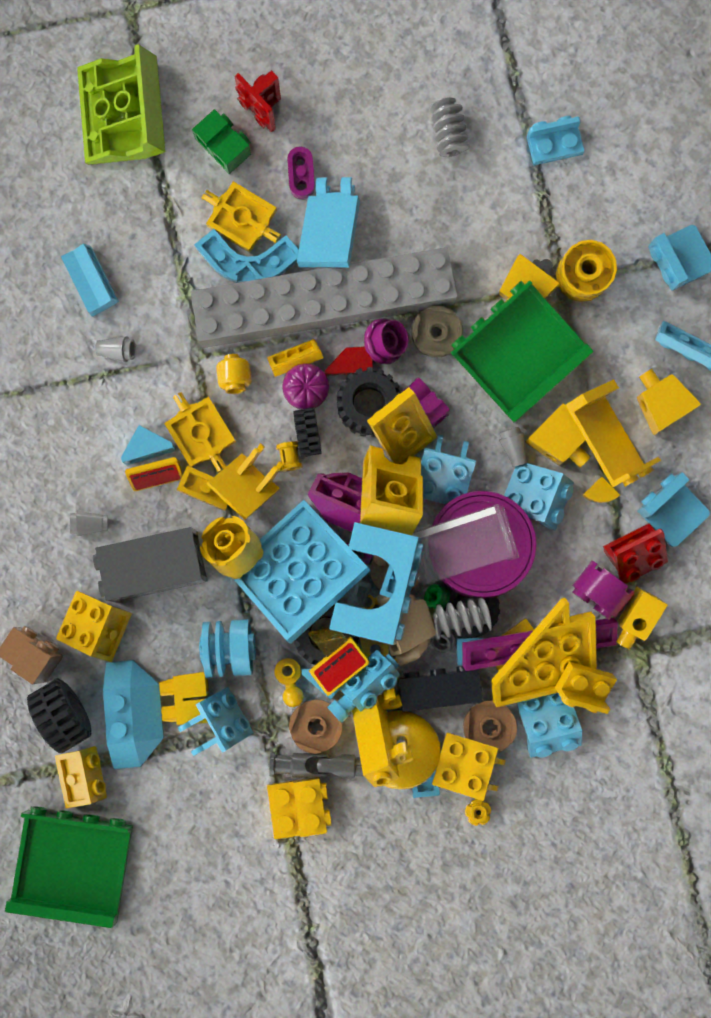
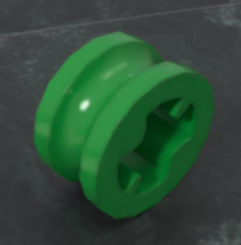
[424,584,450,609]

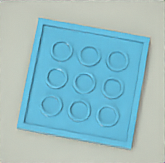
[234,500,371,644]

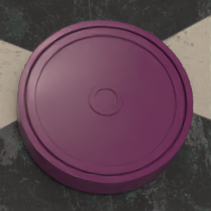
[428,491,536,599]

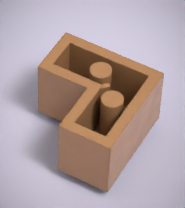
[0,626,63,685]

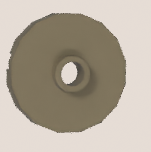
[411,306,463,358]

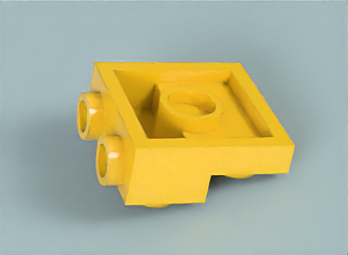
[267,778,332,839]

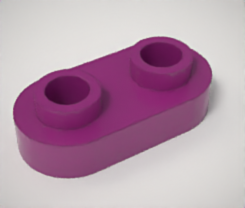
[287,146,315,199]

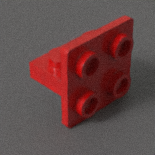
[234,70,281,132]
[603,523,668,584]

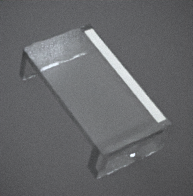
[412,504,519,586]

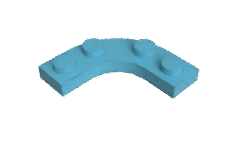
[194,229,299,283]

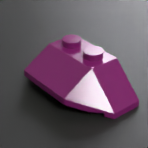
[308,472,362,532]

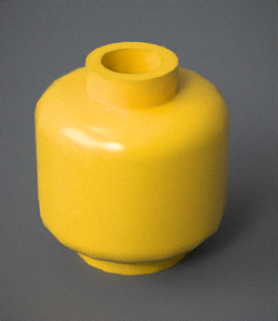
[216,354,252,394]

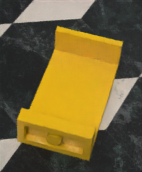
[566,379,661,487]

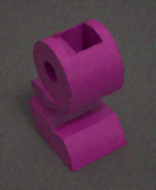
[402,377,450,429]

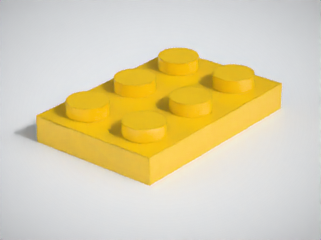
[367,387,437,464]

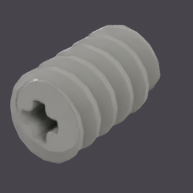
[430,97,470,157]
[433,598,491,639]

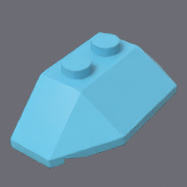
[103,660,164,769]

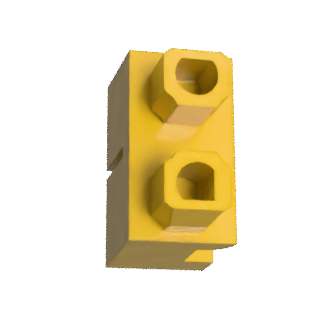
[159,672,210,725]

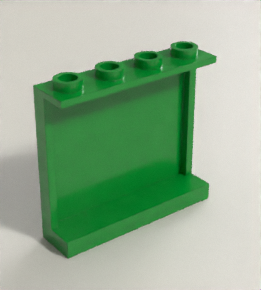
[450,280,594,423]
[5,806,133,928]

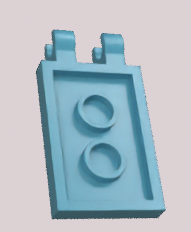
[297,177,360,268]

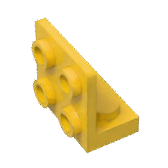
[56,591,132,662]

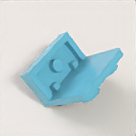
[648,225,711,291]
[504,463,574,531]
[637,472,710,547]
[517,693,582,758]

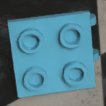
[421,434,476,504]
[178,687,253,756]

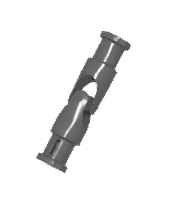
[269,752,363,779]

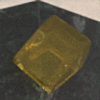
[308,628,348,657]

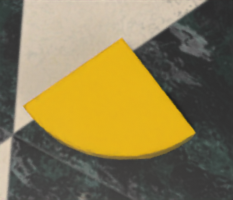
[582,477,620,503]

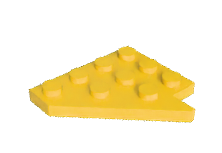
[491,598,597,707]

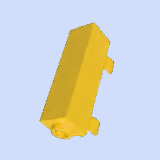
[352,688,414,787]

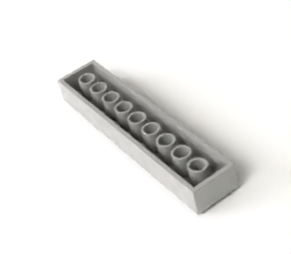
[191,247,457,348]

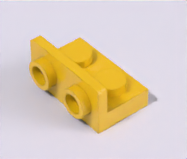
[555,661,617,714]
[55,746,107,809]

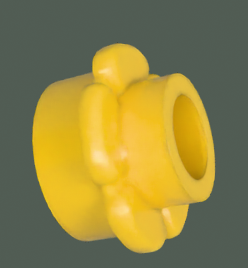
[465,799,491,826]

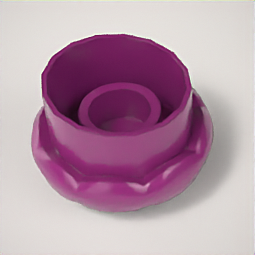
[364,318,409,364]
[282,364,329,410]

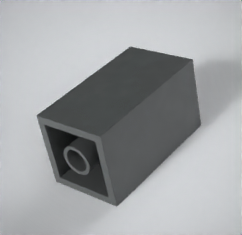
[93,527,208,602]

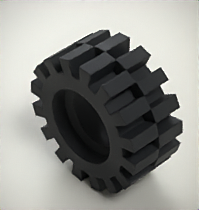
[293,407,322,457]

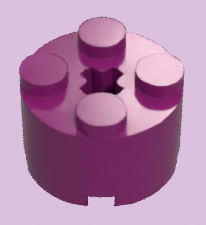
[572,560,635,620]

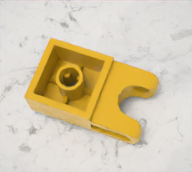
[360,445,423,535]

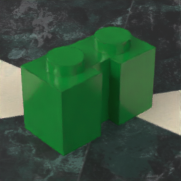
[192,109,251,174]

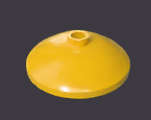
[385,711,440,790]

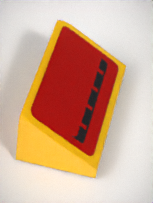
[125,457,183,491]
[309,637,370,696]

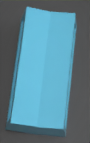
[61,244,119,316]

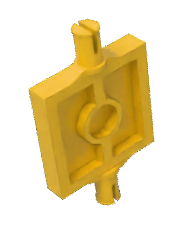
[202,181,281,253]
[164,392,236,473]

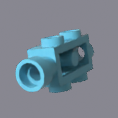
[327,650,400,723]

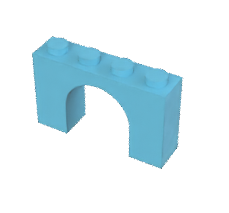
[329,522,424,645]

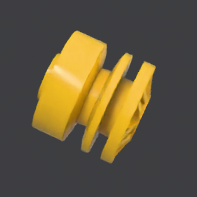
[556,240,617,302]

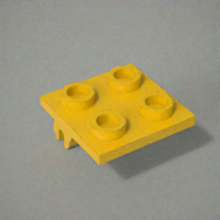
[207,443,284,520]
[432,732,506,801]

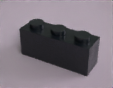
[398,666,483,712]

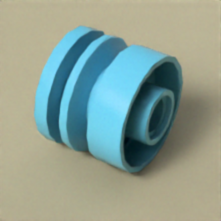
[199,619,256,678]

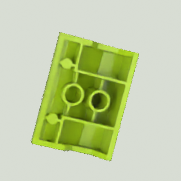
[77,44,166,165]

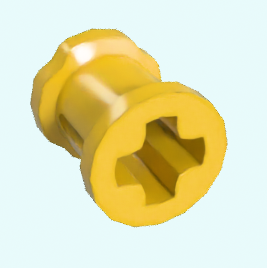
[276,441,303,472]

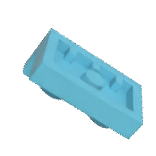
[527,116,584,166]

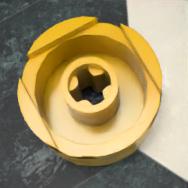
[200,516,263,579]

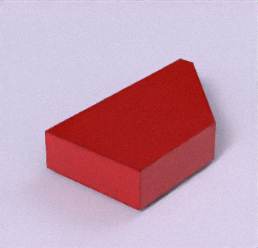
[325,346,373,376]

